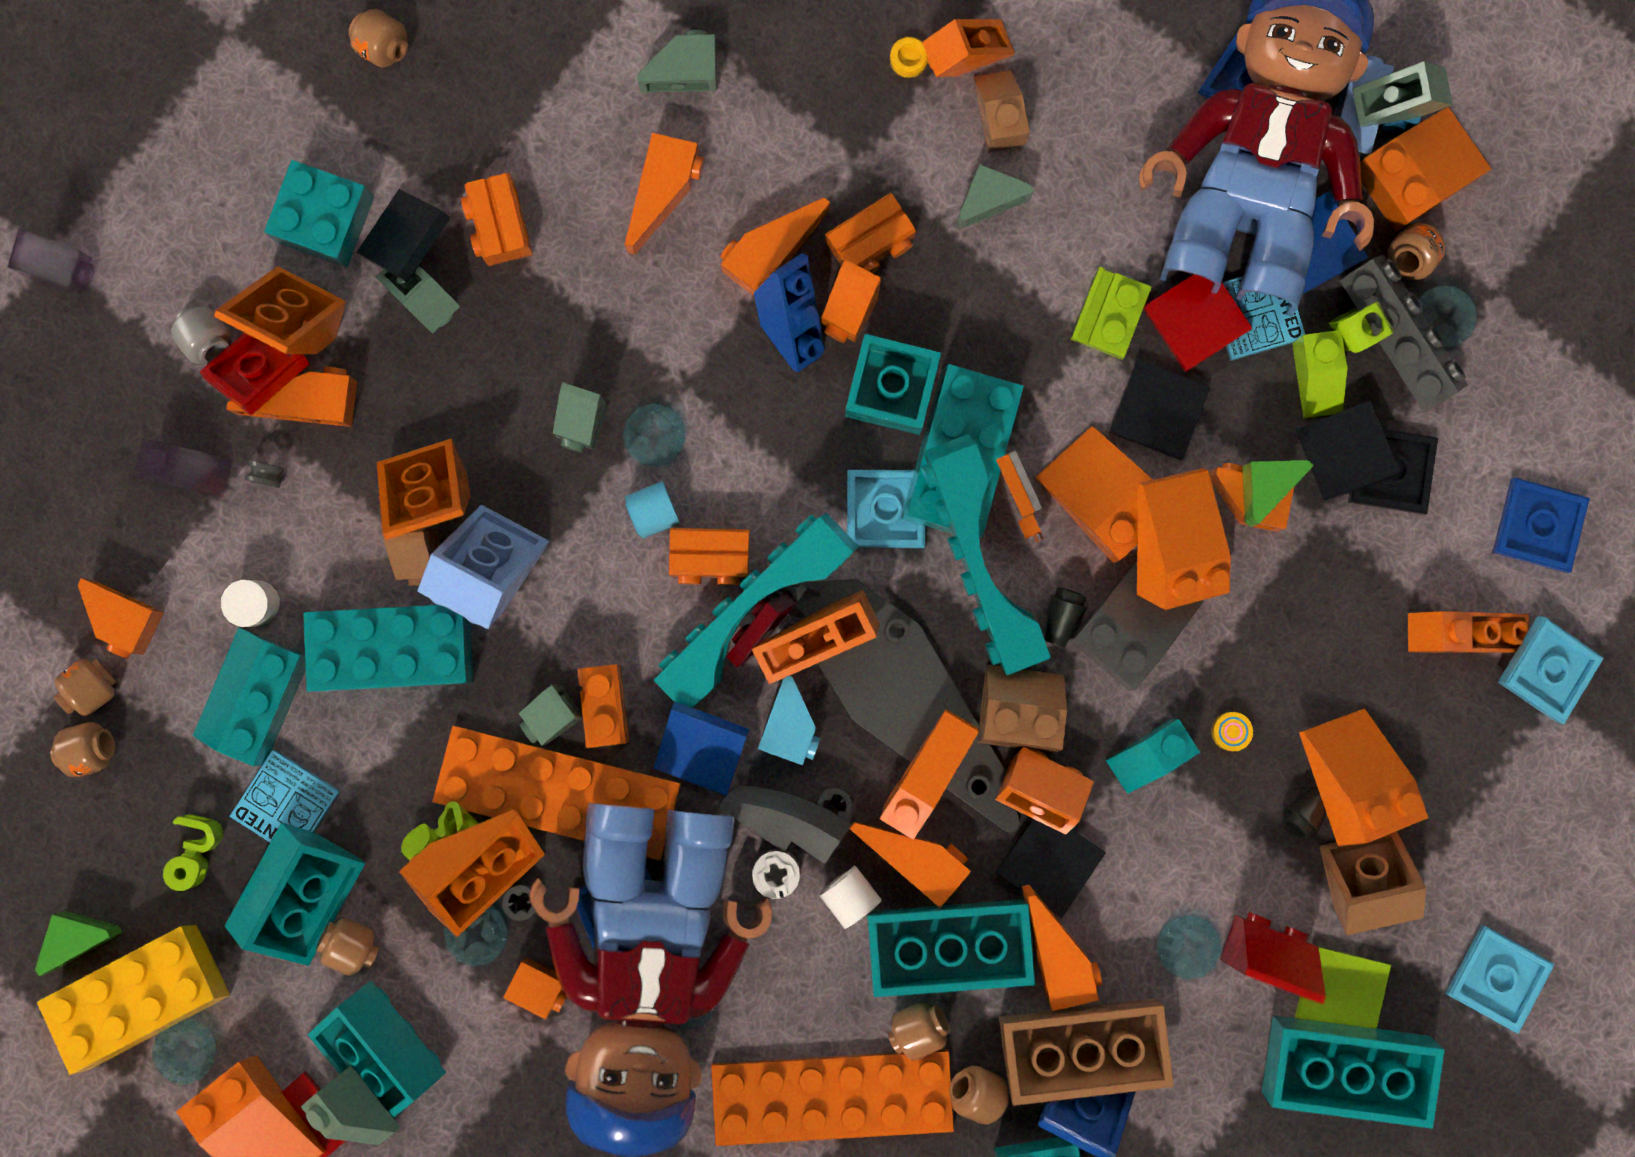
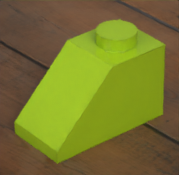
[1292,330,1347,419]

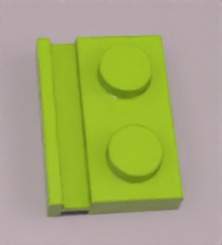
[1070,266,1152,360]

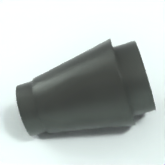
[1044,587,1088,647]
[1282,784,1327,840]

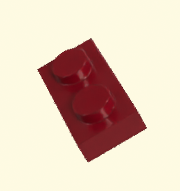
[726,592,797,667]

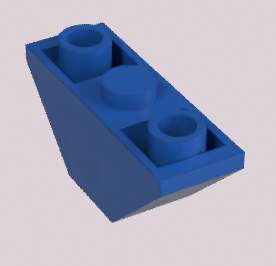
[754,253,825,372]

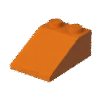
[1360,107,1491,233]
[214,266,346,354]
[1035,426,1153,564]
[376,438,471,540]
[1137,468,1231,610]
[1299,709,1428,846]
[399,810,545,937]
[176,1055,326,1157]

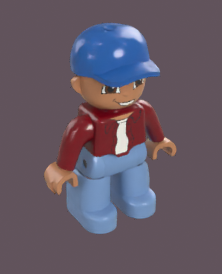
[1139,0,1374,316]
[529,802,772,1157]

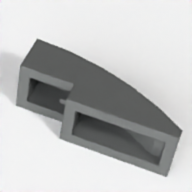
[719,785,851,864]

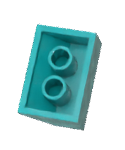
[192,627,306,766]
[225,823,366,966]
[307,980,447,1118]

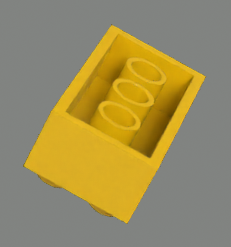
[37,925,231,1075]

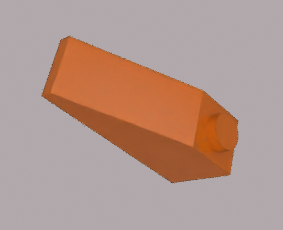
[624,133,704,254]
[720,197,830,296]
[821,259,881,343]
[226,367,358,427]
[752,590,880,684]
[880,709,980,840]
[849,821,971,908]
[1022,885,1102,1011]

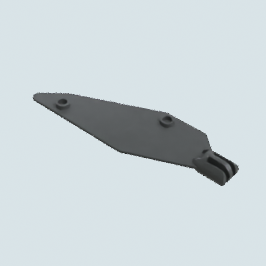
[760,561,1020,833]

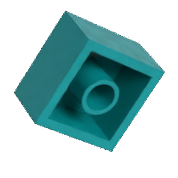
[264,159,374,268]
[845,334,941,435]

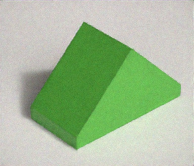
[1242,460,1314,527]
[35,911,122,976]

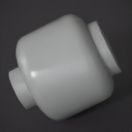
[171,306,231,364]

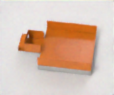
[996,451,1044,543]

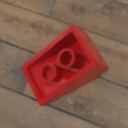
[1220,912,1326,1004]

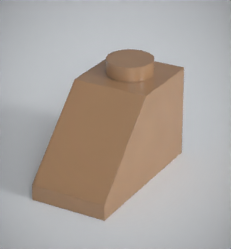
[973,70,1030,152]
[383,528,440,586]

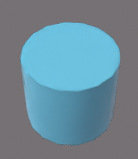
[624,481,680,539]

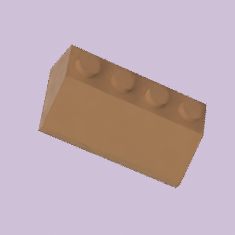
[999,998,1174,1106]

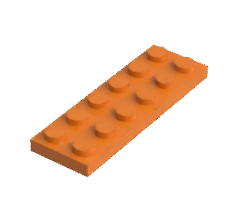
[432,725,681,861]
[711,1049,954,1146]

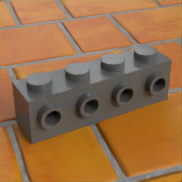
[1339,254,1468,412]

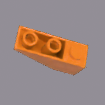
[1408,611,1529,653]

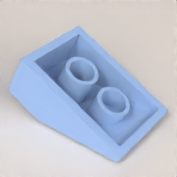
[417,505,549,629]

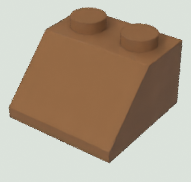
[977,665,1067,753]
[1320,831,1426,935]

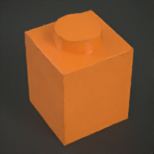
[503,957,567,1020]

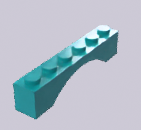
[921,434,1051,675]
[654,512,860,708]

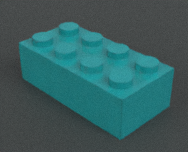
[901,364,1024,538]
[303,605,473,692]
[867,899,1035,997]
[1262,1015,1445,1129]

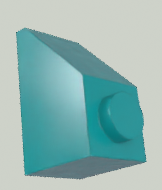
[1106,719,1201,794]

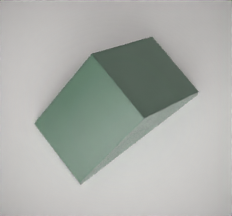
[957,164,1034,230]

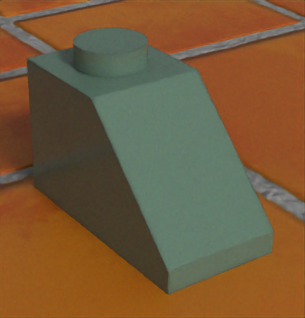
[637,30,717,93]
[1352,61,1453,127]
[375,266,460,334]
[553,382,609,453]
[519,685,583,745]
[301,1065,401,1145]

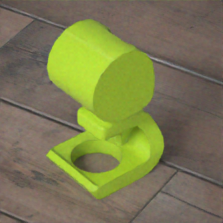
[1329,301,1394,353]
[401,801,479,860]
[163,814,223,891]

